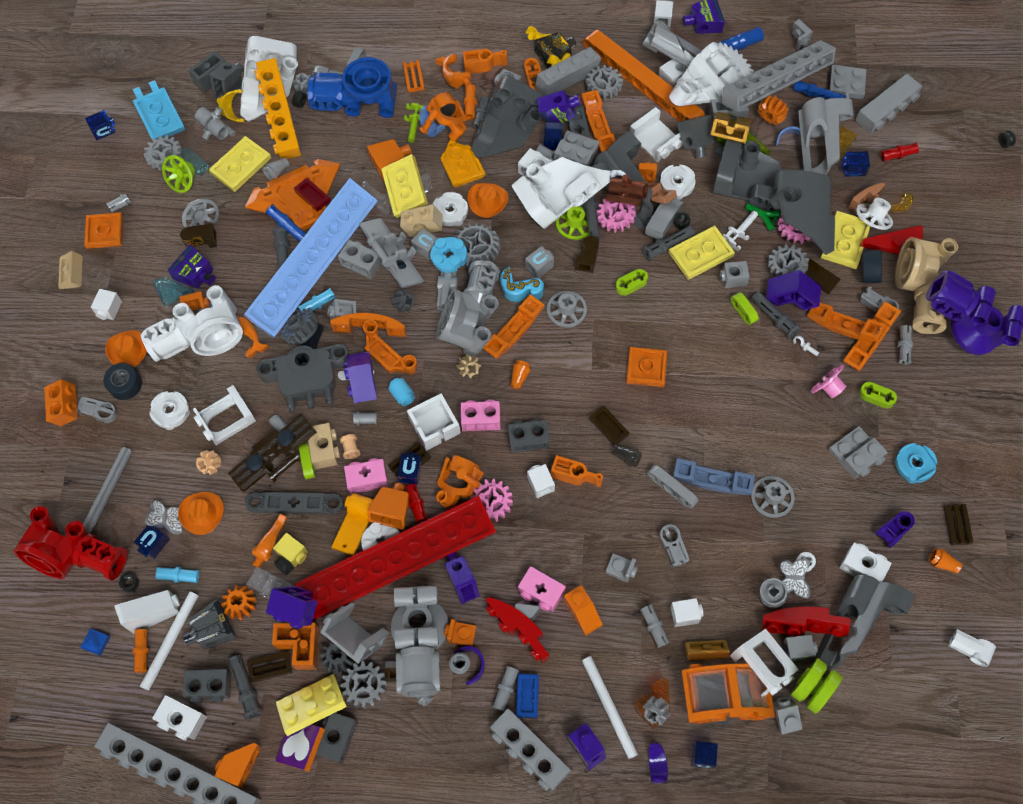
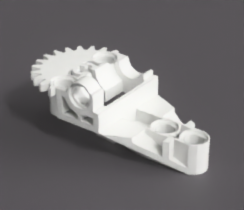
[669,42,754,106]

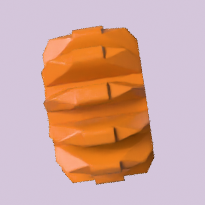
[757,95,789,125]
[221,585,257,621]

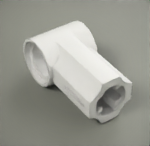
[949,629,996,667]

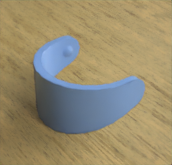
[420,106,445,137]
[776,127,801,146]

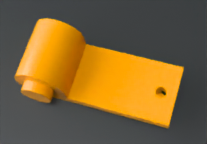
[331,493,374,556]

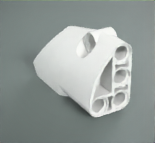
[240,36,298,122]
[511,157,611,229]

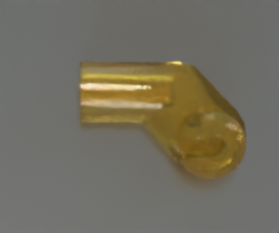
[890,193,914,213]

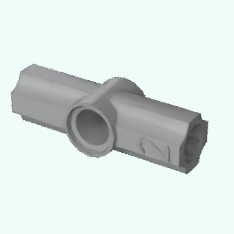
[437,256,458,311]

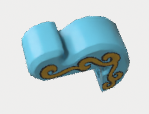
[500,267,544,302]

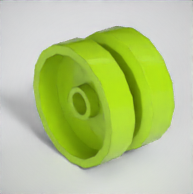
[791,658,843,715]

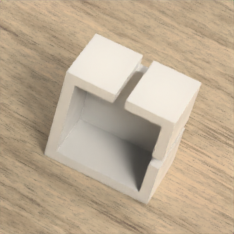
[407,394,460,451]

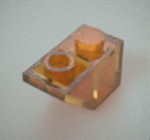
[635,677,670,729]

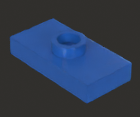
[516,674,539,719]

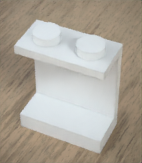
[630,107,683,162]

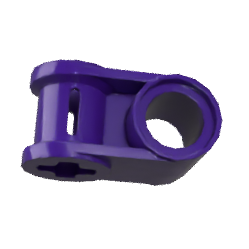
[875,511,915,549]

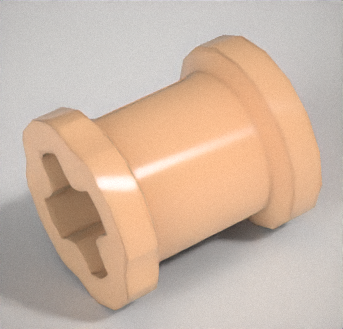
[340,434,361,459]

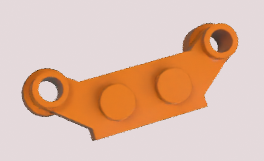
[363,320,417,375]

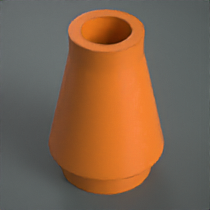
[510,360,531,390]
[929,548,962,574]

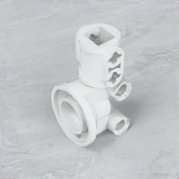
[141,285,243,362]

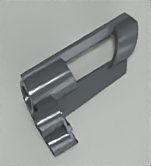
[594,131,654,230]
[813,574,915,670]

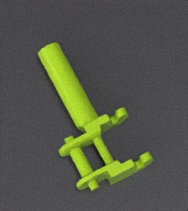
[404,103,423,143]

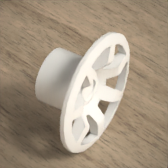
[856,198,893,230]

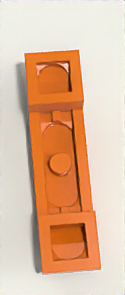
[581,90,616,152]
[483,294,545,359]
[843,301,901,372]
[807,302,887,341]
[330,313,407,337]

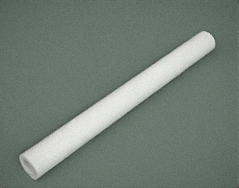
[139,592,198,691]
[582,656,638,759]

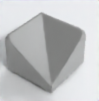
[515,600,540,622]

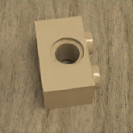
[400,204,443,237]
[308,423,340,470]

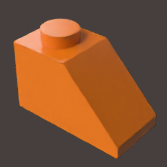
[563,585,603,636]
[215,743,262,789]

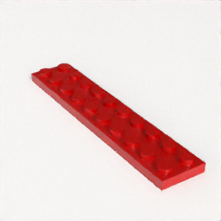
[295,496,496,622]

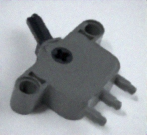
[256,324,349,413]

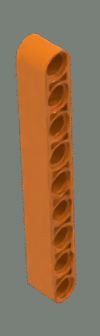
[583,30,705,122]

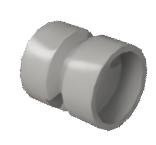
[760,578,788,609]

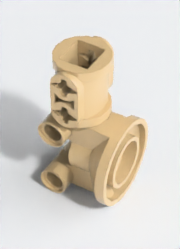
[894,237,958,334]

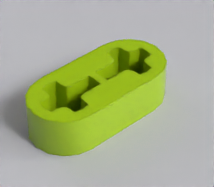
[616,269,648,296]
[730,292,759,325]
[859,382,897,409]
[299,443,316,480]

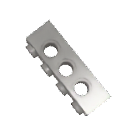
[490,709,571,792]

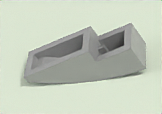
[645,199,684,239]

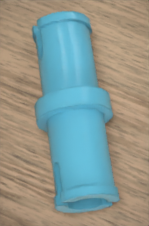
[298,288,336,312]
[156,567,200,583]

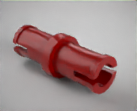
[881,142,919,162]
[404,484,428,524]

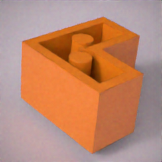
[272,623,320,670]

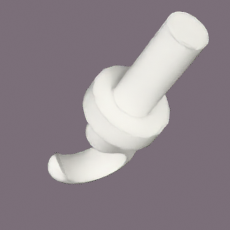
[793,336,819,356]

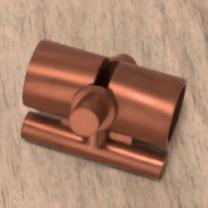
[606,174,649,206]

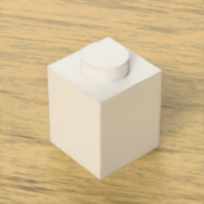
[654,0,673,27]
[91,289,122,320]
[527,464,555,498]
[670,598,703,627]

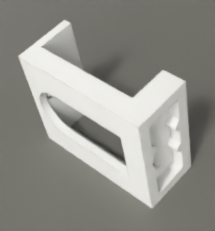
[193,385,256,445]
[730,629,799,697]

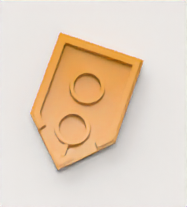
[440,139,486,187]

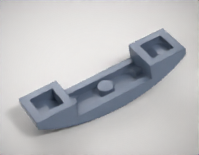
[673,458,755,495]

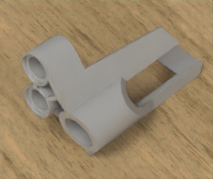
[642,20,702,67]
[798,97,854,175]

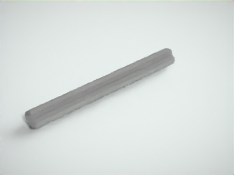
[83,447,132,534]

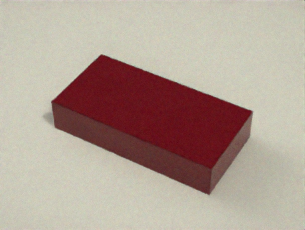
[294,178,331,212]

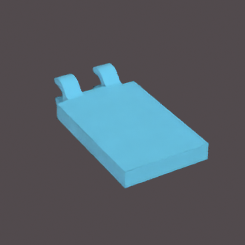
[133,80,186,141]

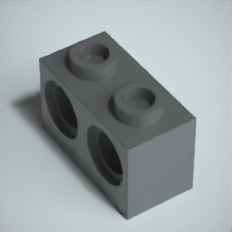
[508,419,550,453]
[183,669,232,703]

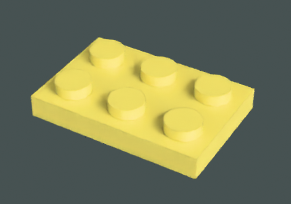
[209,136,271,192]
[381,154,428,218]
[821,211,870,269]
[668,226,735,280]
[276,674,347,736]

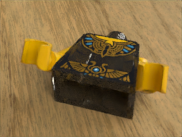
[525,26,576,69]

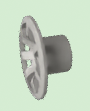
[182,198,219,228]
[547,291,587,328]
[751,476,795,518]

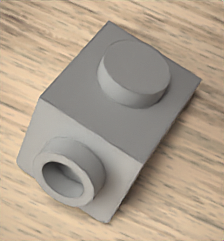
[773,697,802,735]

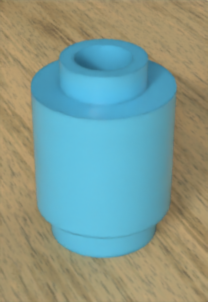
[388,378,415,406]

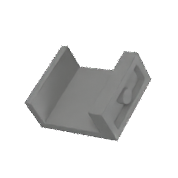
[321,603,389,664]

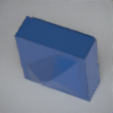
[80,629,110,656]

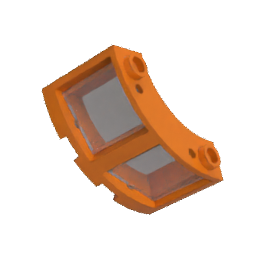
[682,662,775,724]

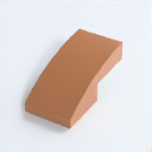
[648,182,677,204]
[848,183,885,213]

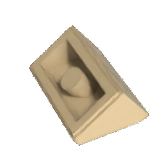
[58,251,83,289]

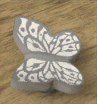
[145,500,182,535]
[780,559,811,598]

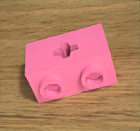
[344,458,389,495]
[518,566,566,612]

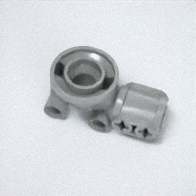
[436,260,500,358]
[391,586,449,697]

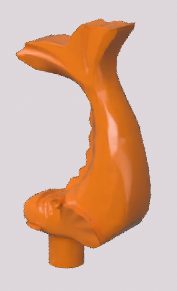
[435,54,471,90]
[237,316,269,358]
[252,514,287,569]

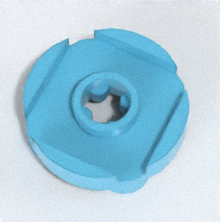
[430,237,468,273]
[895,443,937,484]

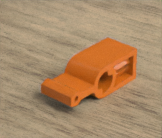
[463,49,508,74]
[551,455,603,487]

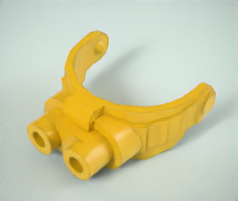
[217,89,245,122]

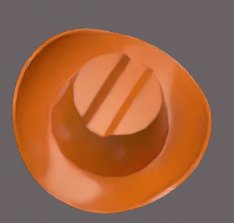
[468,183,508,218]
[105,330,148,367]
[178,492,224,535]

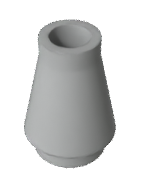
[263,157,290,180]
[449,653,470,674]

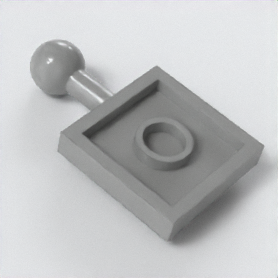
[829,65,866,100]

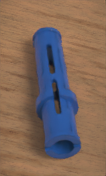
[793,80,846,100]
[265,204,306,242]

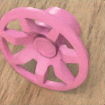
[810,364,846,398]

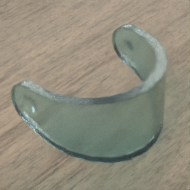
[182,147,210,176]

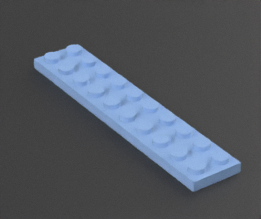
[243,178,378,338]

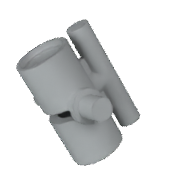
[195,107,236,140]

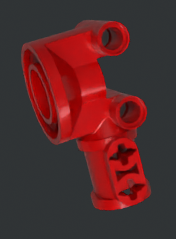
[13,506,128,581]

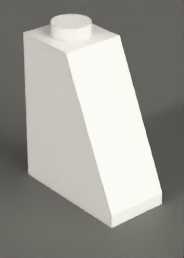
[115,590,180,634]

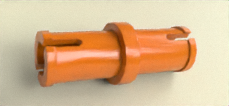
[463,84,477,120]
[132,629,149,673]

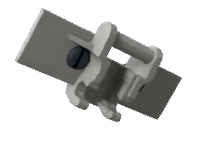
[359,218,424,289]

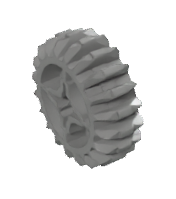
[452,222,500,269]

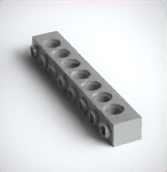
[721,40,836,112]
[94,723,261,804]

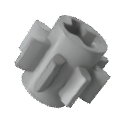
[292,73,311,94]
[643,696,671,725]

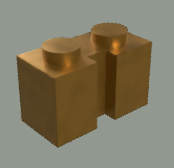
[711,111,752,143]

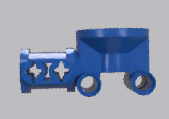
[308,57,397,118]

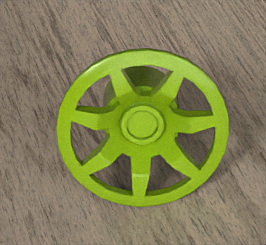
[162,155,195,193]
[556,206,589,240]

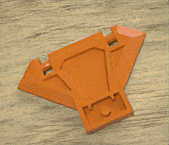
[245,159,340,231]

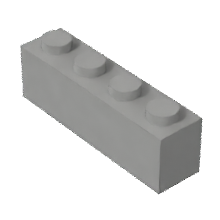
[535,47,601,96]
[855,74,922,134]

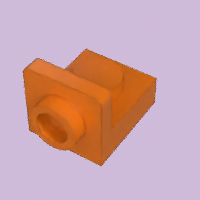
[638,162,657,182]
[179,291,210,311]
[444,619,477,647]

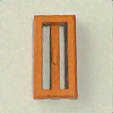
[403,60,425,93]

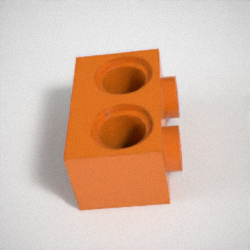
[44,379,78,426]

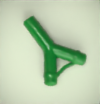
[745,203,781,231]

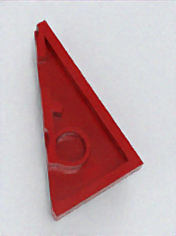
[860,225,923,255]

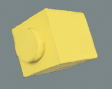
[273,533,308,567]

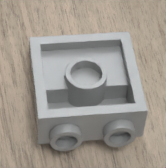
[554,130,600,167]
[828,426,888,480]

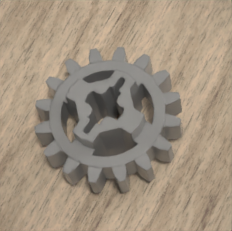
[586,65,623,100]
[144,135,183,171]
[768,244,809,277]
[340,661,387,709]

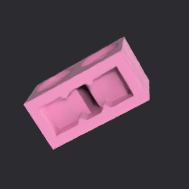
[461,400,501,431]

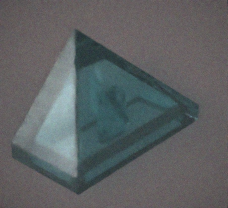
[153,277,194,307]

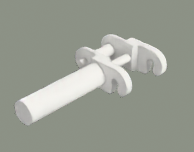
[722,211,758,251]

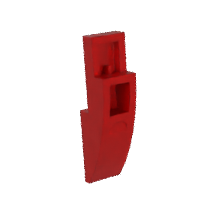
[485,597,549,664]
[762,607,851,637]

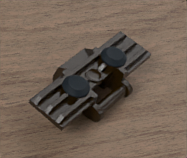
[228,414,317,493]

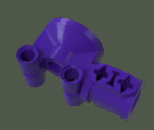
[926,271,1023,355]

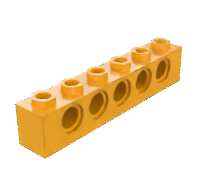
[254,58,301,159]

